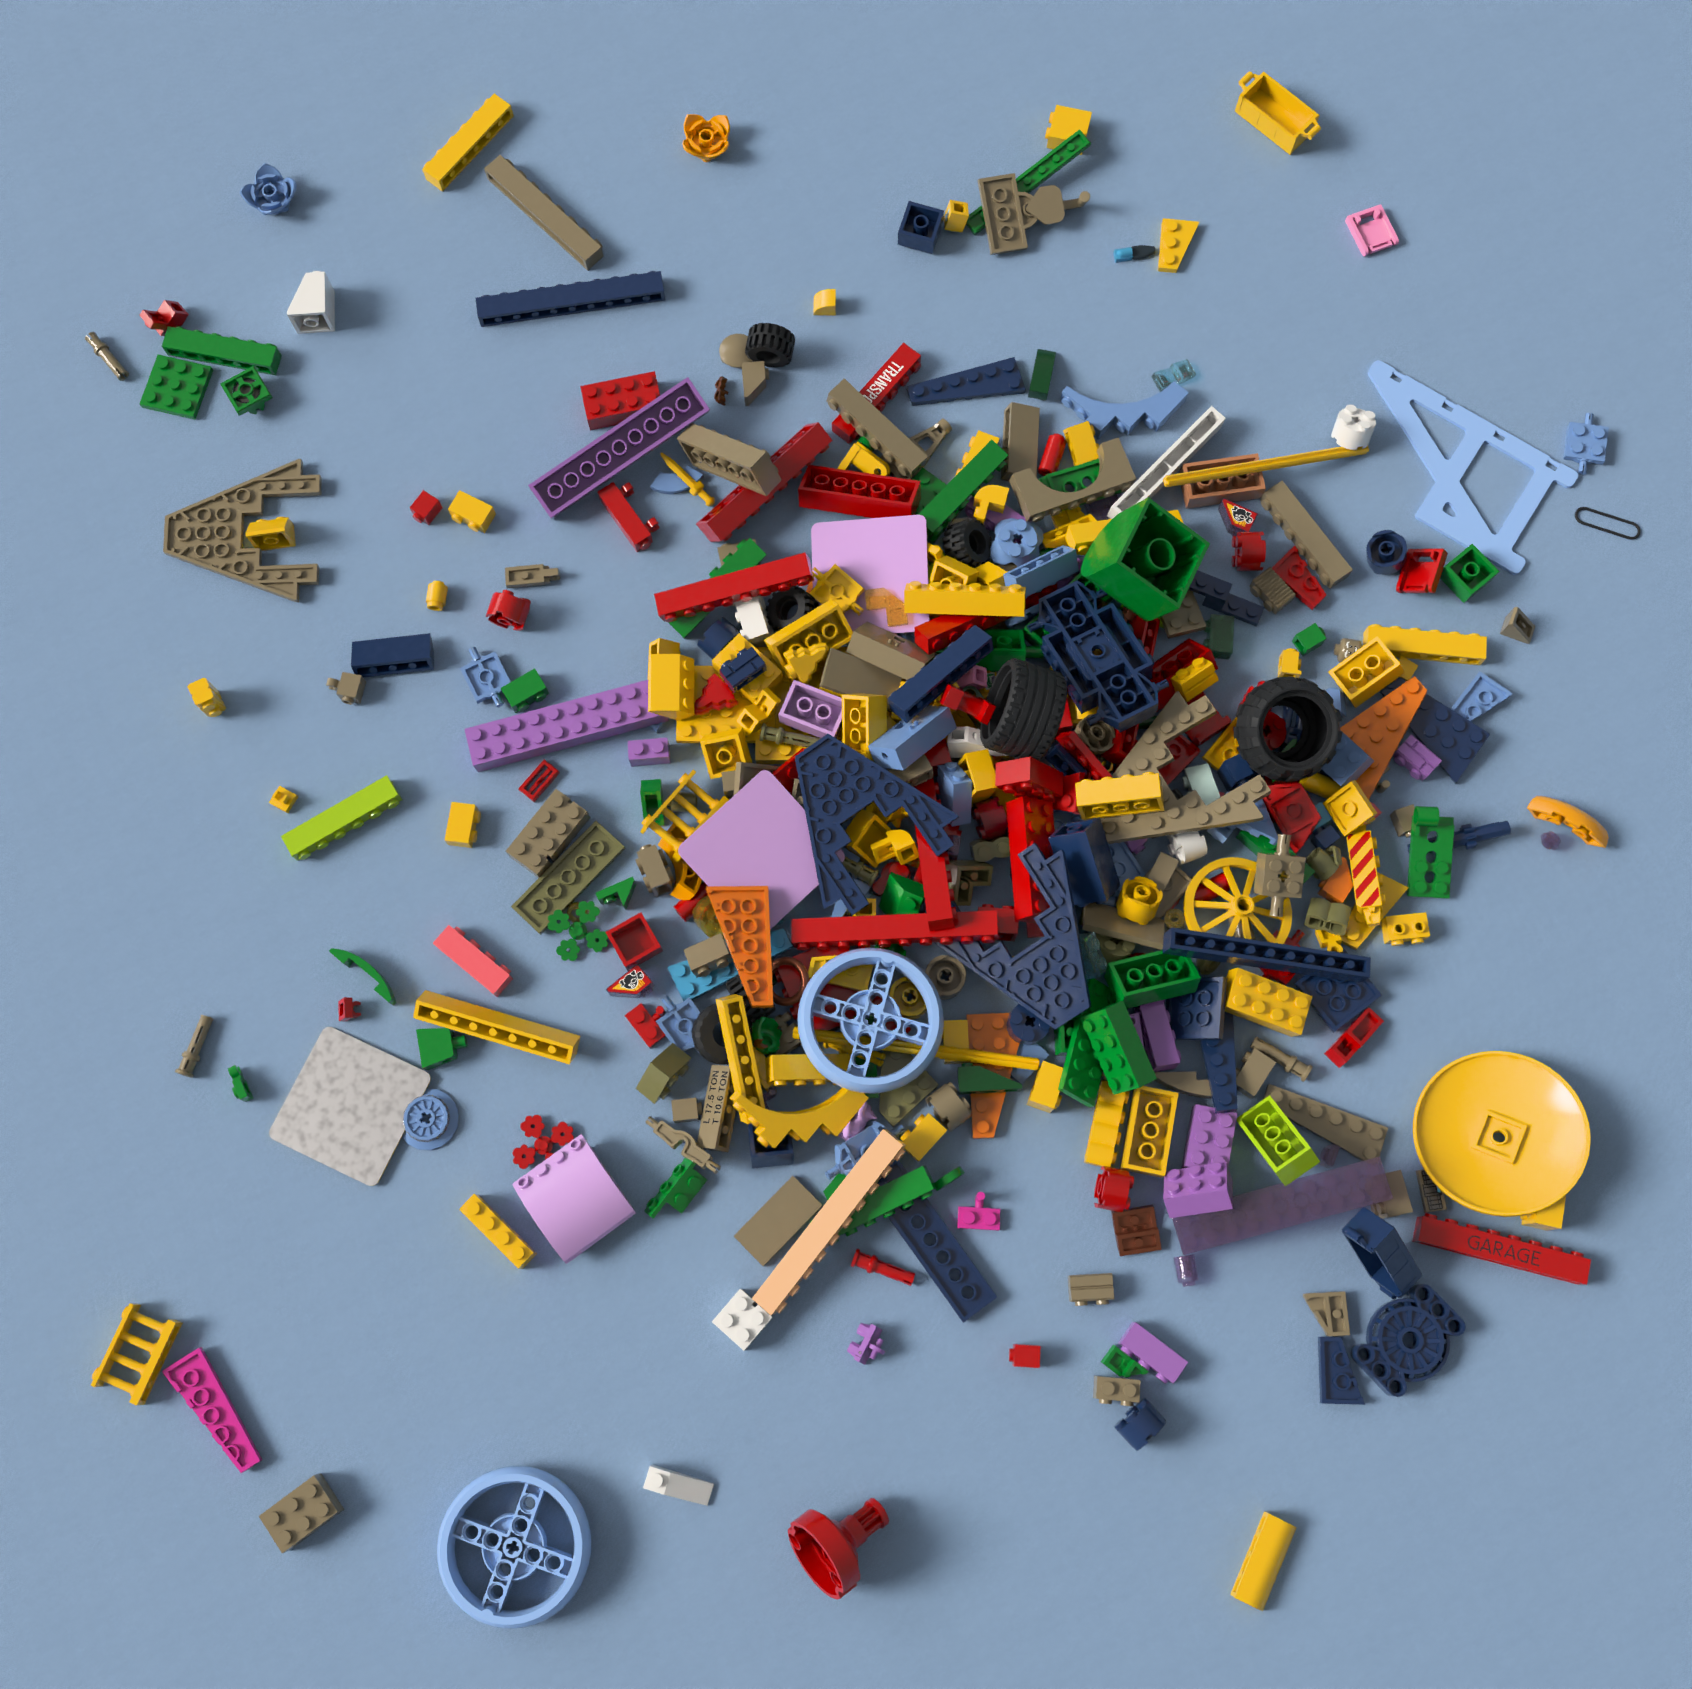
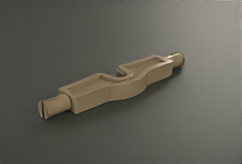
[646,1116,721,1174]

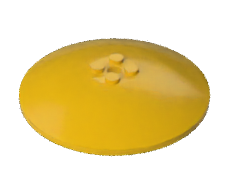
[1413,1051,1590,1217]

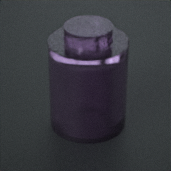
[1173,1254,1199,1287]

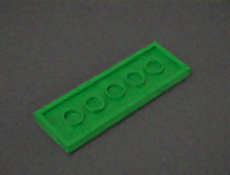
[1058,977,1116,1107]

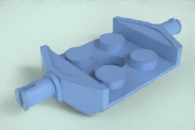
[825,1121,906,1180]

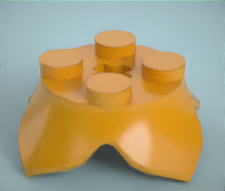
[682,114,730,162]

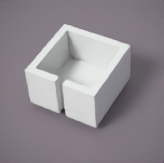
[712,1289,773,1351]

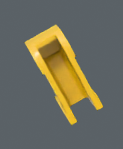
[837,441,890,476]

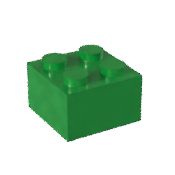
[1440,544,1500,603]

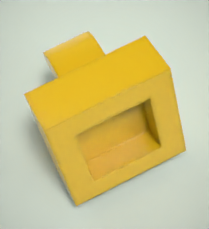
[269,786,298,813]

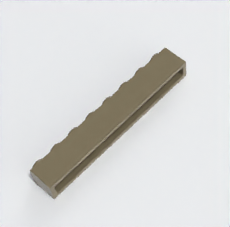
[484,155,604,271]

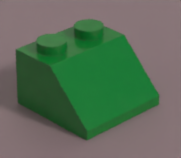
[879,872,925,915]

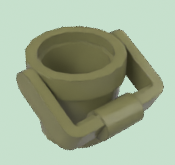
[1306,846,1342,881]

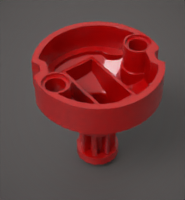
[788,1498,889,1599]

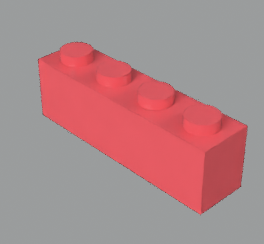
[433,925,513,997]

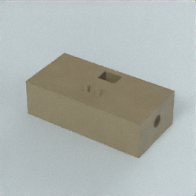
[846,622,937,680]

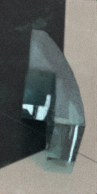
[1151,359,1196,392]

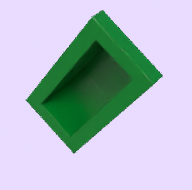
[640,779,665,826]

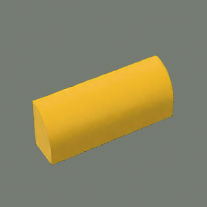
[1230,1511,1297,1611]

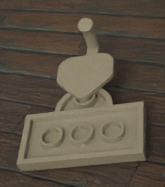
[978,173,1090,255]

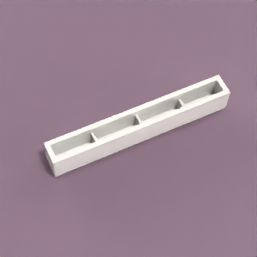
[1107,406,1226,519]

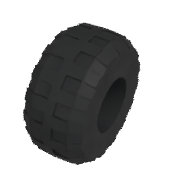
[692,1004,753,1065]

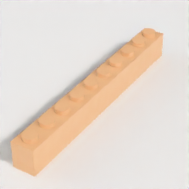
[752,1129,906,1315]

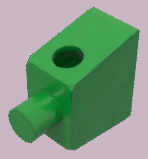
[416,1028,468,1070]

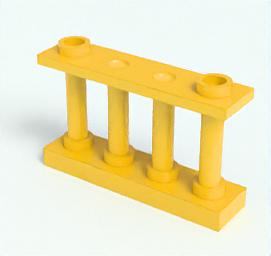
[640,770,729,863]
[90,1303,183,1405]

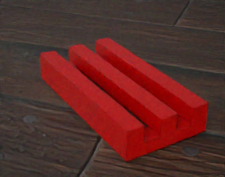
[518,759,560,802]

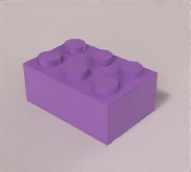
[1181,1104,1238,1168]
[1163,1162,1233,1218]

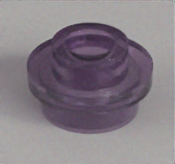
[1541,831,1561,850]

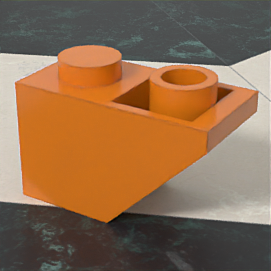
[1317,857,1353,903]

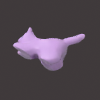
[838,1102,877,1141]

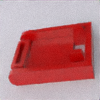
[1396,549,1448,593]

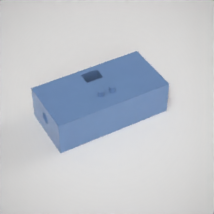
[868,705,957,770]

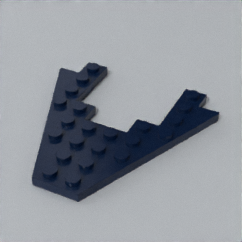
[795,734,959,915]
[933,843,1092,1029]

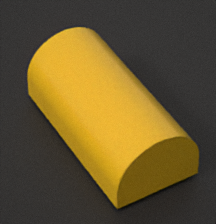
[1299,773,1341,799]

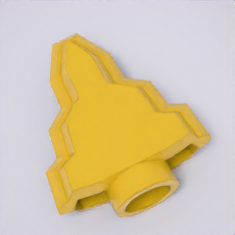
[783,642,829,684]

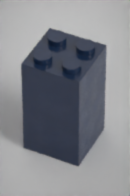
[1048,817,1121,907]

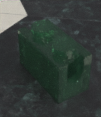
[1203,614,1235,660]

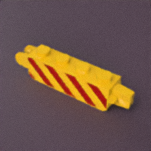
[1346,825,1386,927]

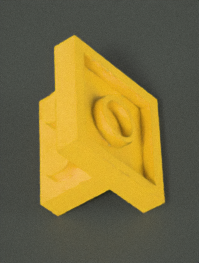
[1323,780,1378,837]

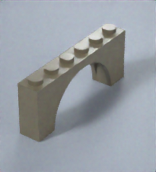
[1009,437,1136,522]

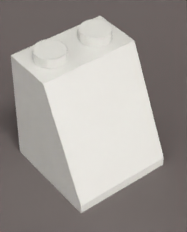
[287,271,335,334]

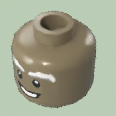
[1334,638,1363,663]

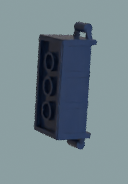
[1341,1207,1422,1299]

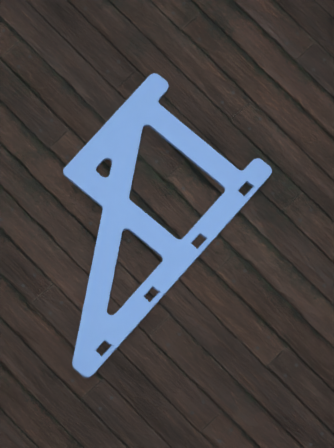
[1368,360,1578,575]

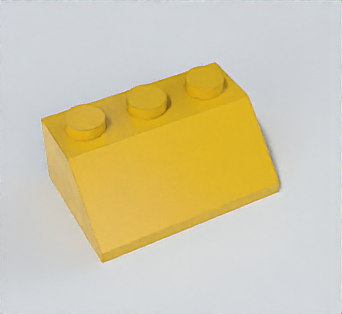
[1328,636,1405,708]
[648,654,694,721]

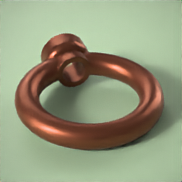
[771,957,809,1006]

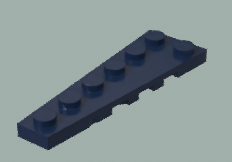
[906,357,1026,406]
[1200,1012,1238,1114]

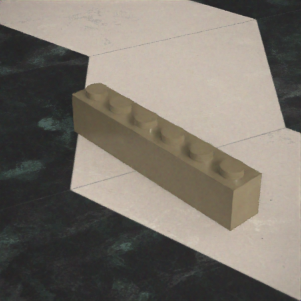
[827,379,928,479]
[1260,480,1353,589]

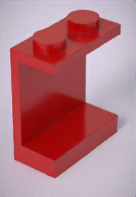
[1185,691,1232,747]

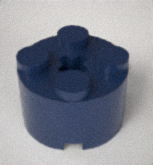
[1366,530,1407,575]
[697,617,741,660]
[1007,1004,1051,1045]
[1114,1397,1166,1451]

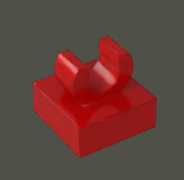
[338,997,361,1021]

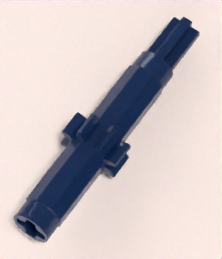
[1407,821,1511,853]

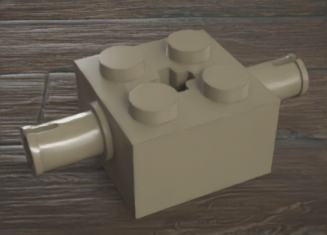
[1254,834,1306,917]

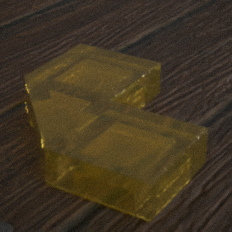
[865,588,908,627]

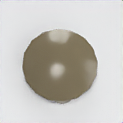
[719,333,752,369]

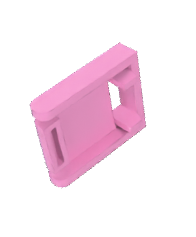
[1345,204,1399,256]

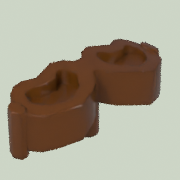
[714,376,729,406]

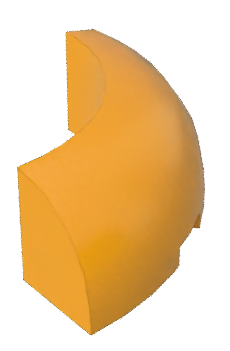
[1527,796,1609,848]
[658,823,702,900]

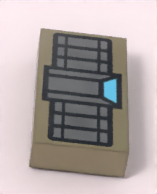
[1416,1169,1447,1213]

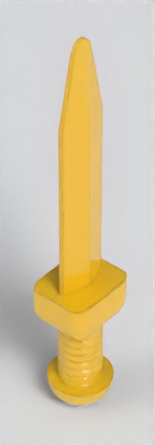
[660,452,715,506]

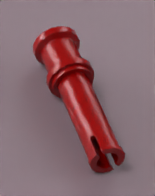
[850,1248,915,1286]

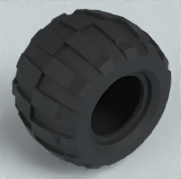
[1233,677,1342,782]

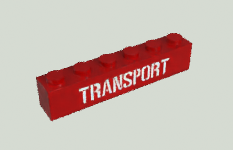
[832,342,921,444]

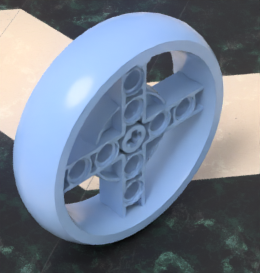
[797,948,944,1094]
[437,1466,591,1629]

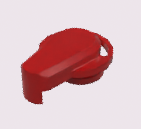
[872,862,911,896]

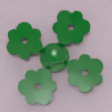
[548,901,608,961]

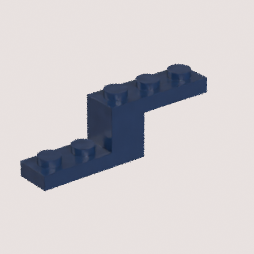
[1188,570,1265,627]

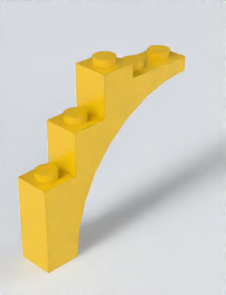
[730,1088,868,1148]

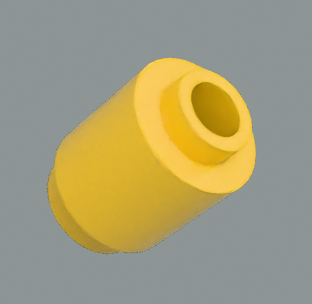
[426,581,448,611]

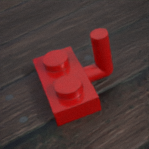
[625,1003,666,1048]

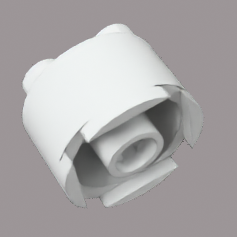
[1331,405,1376,450]
[1166,831,1207,865]

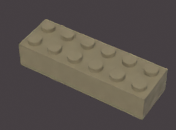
[677,423,781,496]

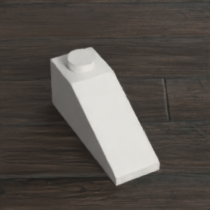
[643,1464,714,1506]

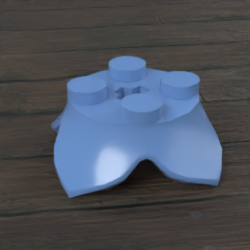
[240,163,296,215]
[990,518,1043,567]

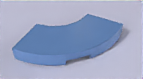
[650,466,704,494]

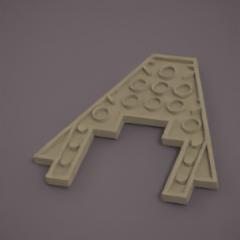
[163,459,322,602]
[1100,691,1271,844]

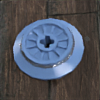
[402,1088,459,1150]

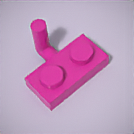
[957,1192,1000,1231]

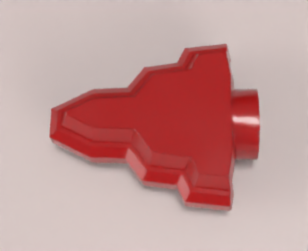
[694,673,739,716]

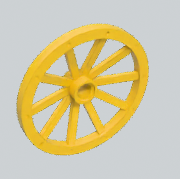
[1183,857,1292,944]

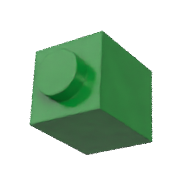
[1292,623,1327,656]

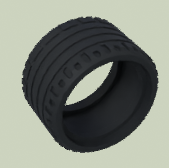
[980,658,1067,760]

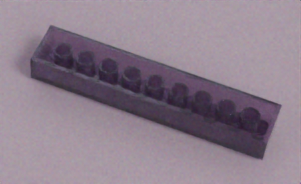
[1172,1157,1393,1255]

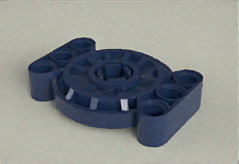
[1351,1284,1466,1397]

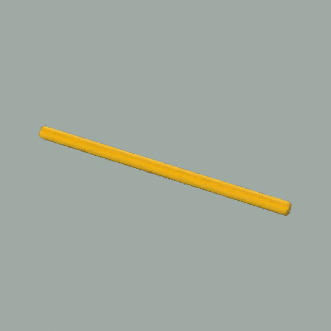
[1163,446,1369,487]
[792,1026,1039,1070]

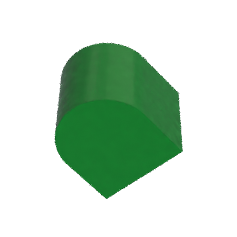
[1081,497,1210,621]

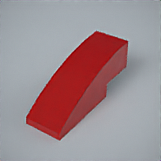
[1324,1007,1384,1068]

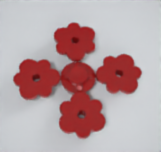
[512,1115,574,1169]

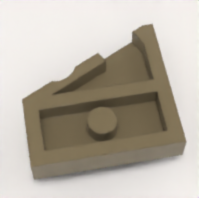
[1303,1291,1350,1336]

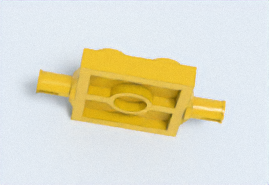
[809,564,865,616]

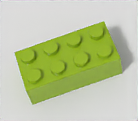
[1236,1095,1320,1186]

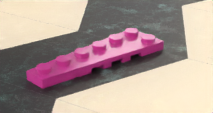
[162,1347,262,1473]

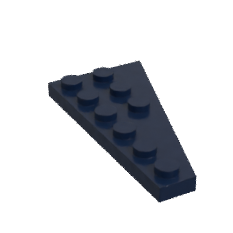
[1379,677,1490,784]

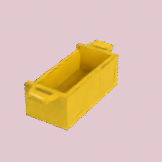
[1235,71,1321,155]

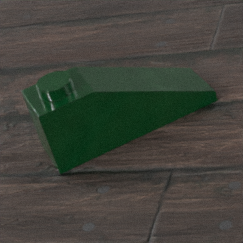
[957,1063,1022,1095]

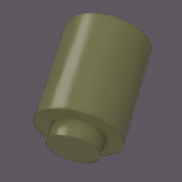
[668,791,698,812]

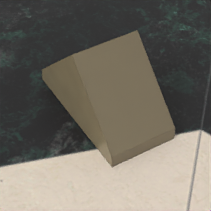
[1500,607,1535,644]

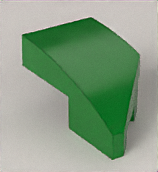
[1101,1345,1149,1377]

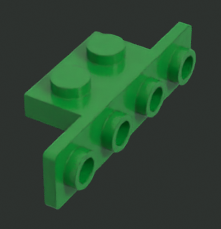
[644,1148,707,1218]

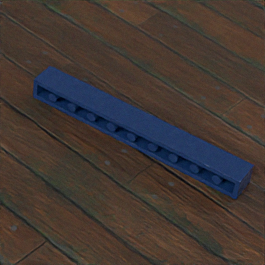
[475,271,666,327]
[1163,928,1371,983]

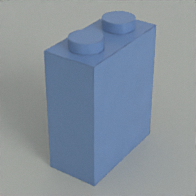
[937,762,972,827]

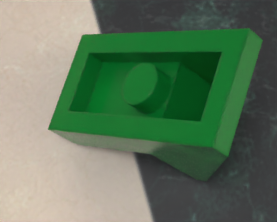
[596,876,636,910]

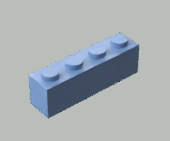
[1003,545,1079,598]

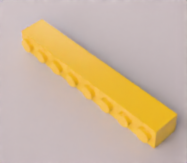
[413,990,581,1065]

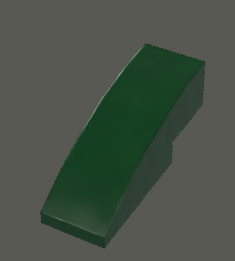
[1028,349,1056,400]

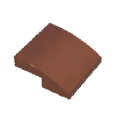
[1111,1205,1162,1256]

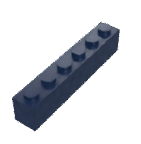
[888,625,994,723]

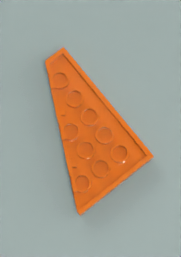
[1340,676,1427,800]

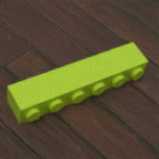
[281,775,403,861]

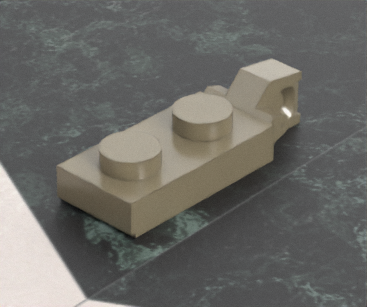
[505,564,560,589]

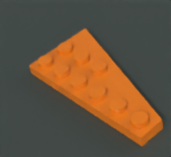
[706,886,773,1008]
[966,1013,1019,1139]

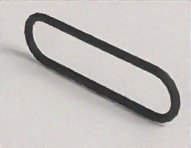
[1575,507,1641,540]

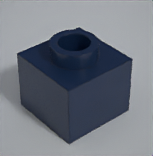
[1311,825,1341,850]

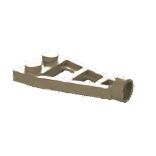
[880,418,952,480]

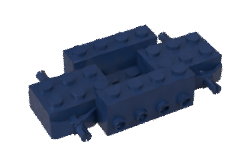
[1027,580,1169,733]

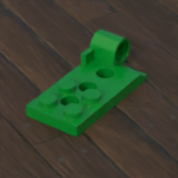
[1038,459,1126,510]
[1407,806,1454,898]

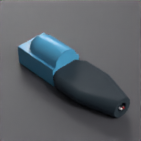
[1113,245,1155,263]

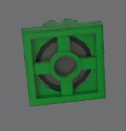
[220,366,273,416]

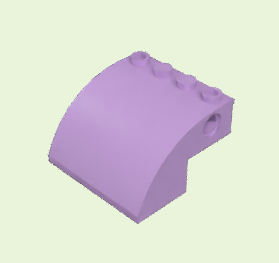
[512,1134,636,1264]

